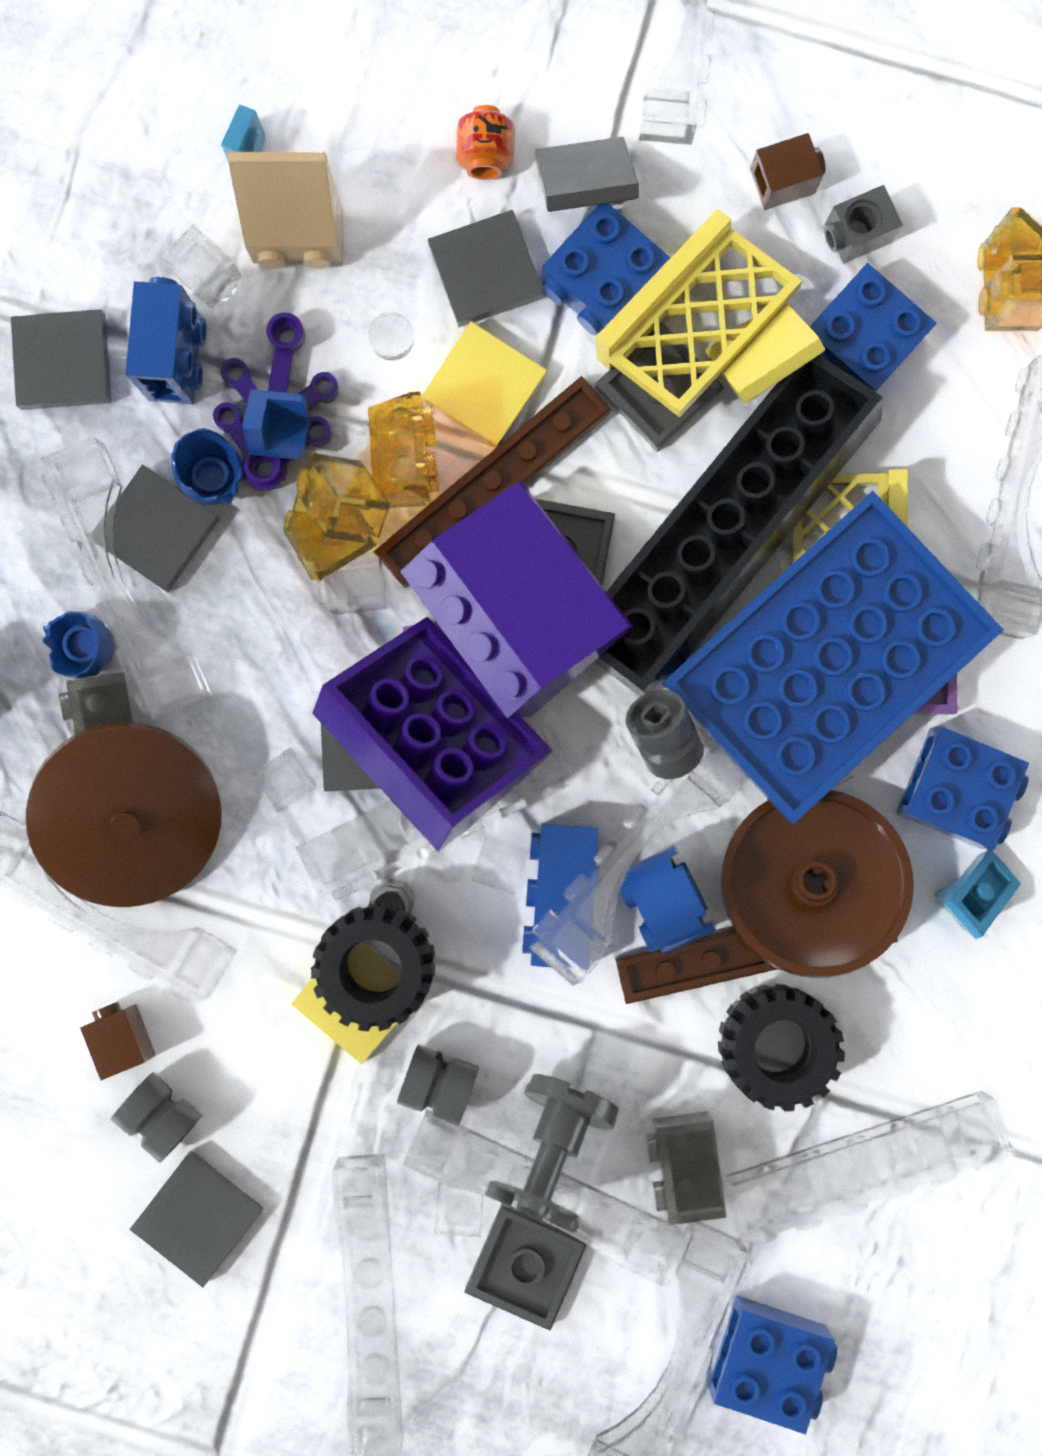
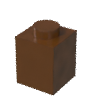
[750,132,826,210]
[80,1001,156,1081]

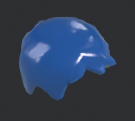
[171,428,244,505]
[42,611,116,680]

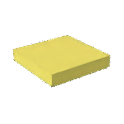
[705,303,825,404]
[421,322,547,448]
[291,941,402,1065]

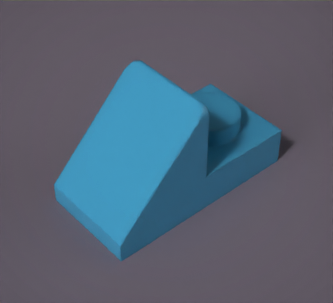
[934,850,1021,940]

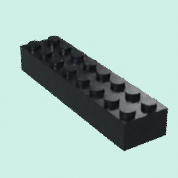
[594,355,883,697]

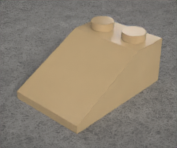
[228,152,343,269]

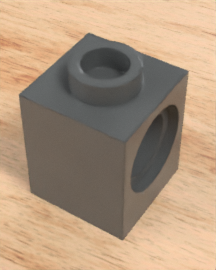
[824,184,903,264]

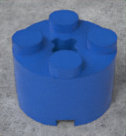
[617,845,717,955]

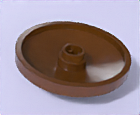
[26,722,222,907]
[721,790,914,978]

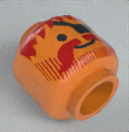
[455,105,515,180]

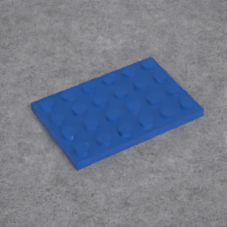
[662,491,1004,824]

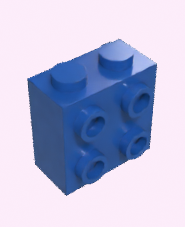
[541,203,671,336]
[810,262,937,392]
[125,277,207,404]
[895,727,1029,850]
[708,1295,837,1435]

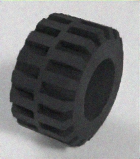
[311,904,436,1032]
[717,984,845,1112]

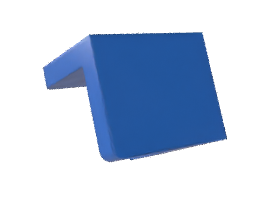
[242,389,311,460]

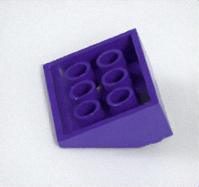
[400,481,633,719]
[312,617,553,852]

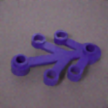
[213,313,339,491]

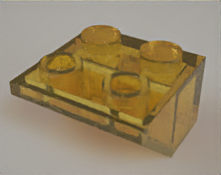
[977,207,1042,331]
[368,391,440,509]
[283,452,391,581]

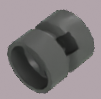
[625,690,704,780]
[396,1044,479,1126]
[110,1072,203,1164]

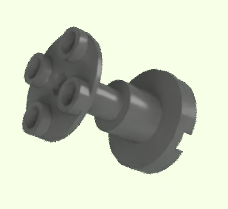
[485,1074,619,1233]

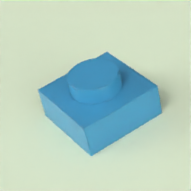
[221,104,265,160]

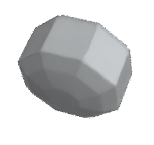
[368,878,415,916]

